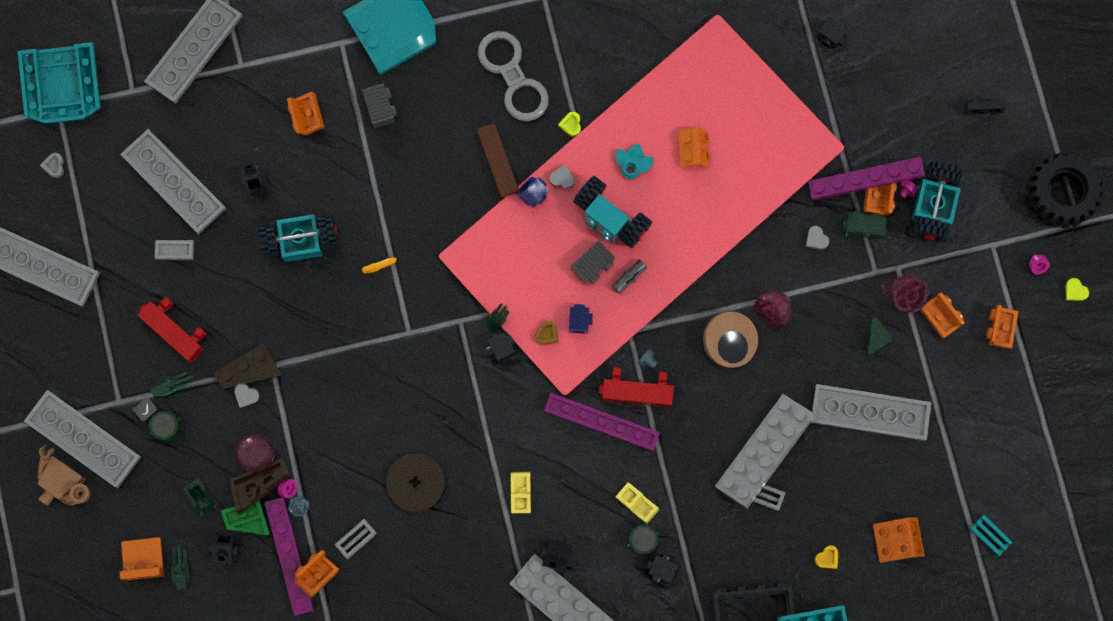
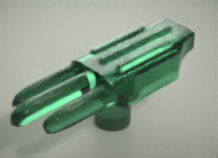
[486,303,510,331]
[150,372,193,397]
[172,545,189,590]

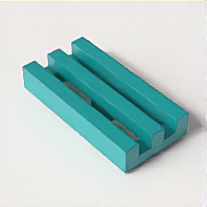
[970,515,1013,557]

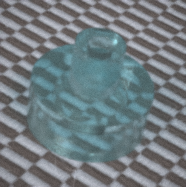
[638,349,658,369]
[289,496,309,517]

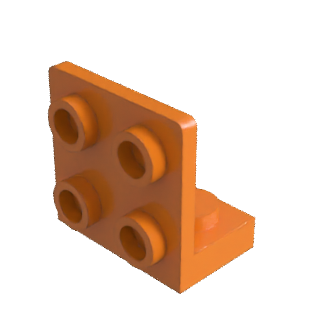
[873,517,925,563]
[120,537,164,581]

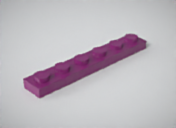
[808,157,925,201]
[544,393,660,451]
[265,497,314,616]

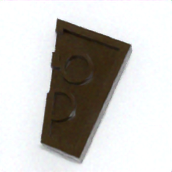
[214,343,283,390]
[229,458,289,515]

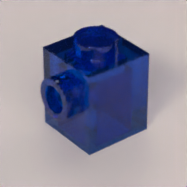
[515,177,549,208]
[569,304,593,334]

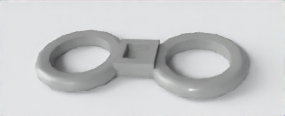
[478,31,549,122]

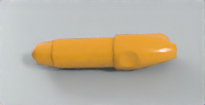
[362,257,397,274]

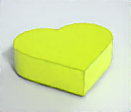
[558,112,581,137]
[1065,278,1089,301]

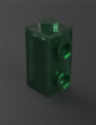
[842,211,887,240]

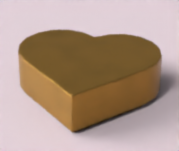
[535,321,558,345]

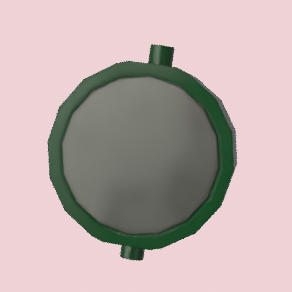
[148,411,182,442]
[626,525,660,555]

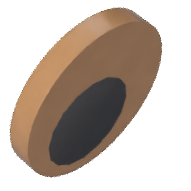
[703,312,758,368]

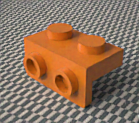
[287,92,325,136]
[678,127,710,169]
[863,183,897,217]
[920,292,965,339]
[986,305,1019,349]
[294,550,339,598]

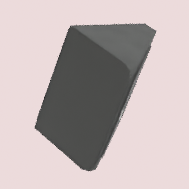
[133,397,160,424]

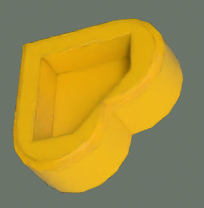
[815,545,838,569]

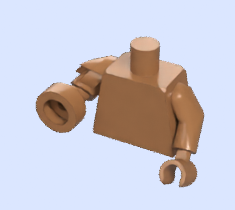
[37,444,91,506]

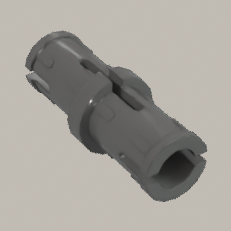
[612,259,647,294]

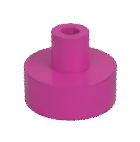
[899,180,919,199]
[1029,254,1050,274]
[277,478,297,498]

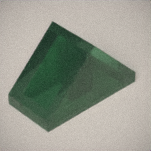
[865,317,893,358]
[182,478,216,516]

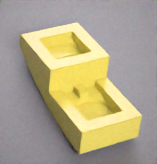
[511,472,531,513]
[616,482,659,524]

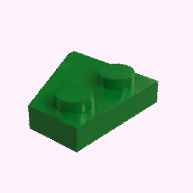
[221,500,271,536]

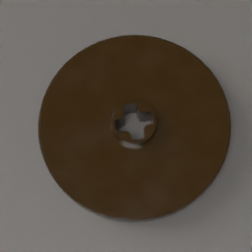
[386,453,445,512]

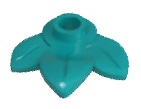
[616,144,654,180]

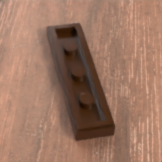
[477,123,519,198]

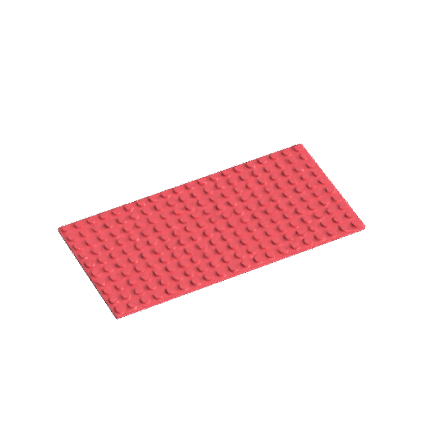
[439,15,844,395]

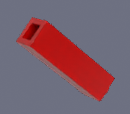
[137,297,207,363]
[599,367,674,408]

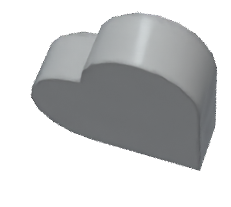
[40,153,64,178]
[550,165,574,189]
[806,226,829,250]
[235,383,259,408]

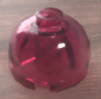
[890,274,930,313]
[754,290,793,329]
[235,434,275,472]

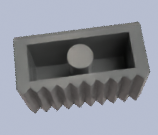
[362,83,397,128]
[571,241,615,286]

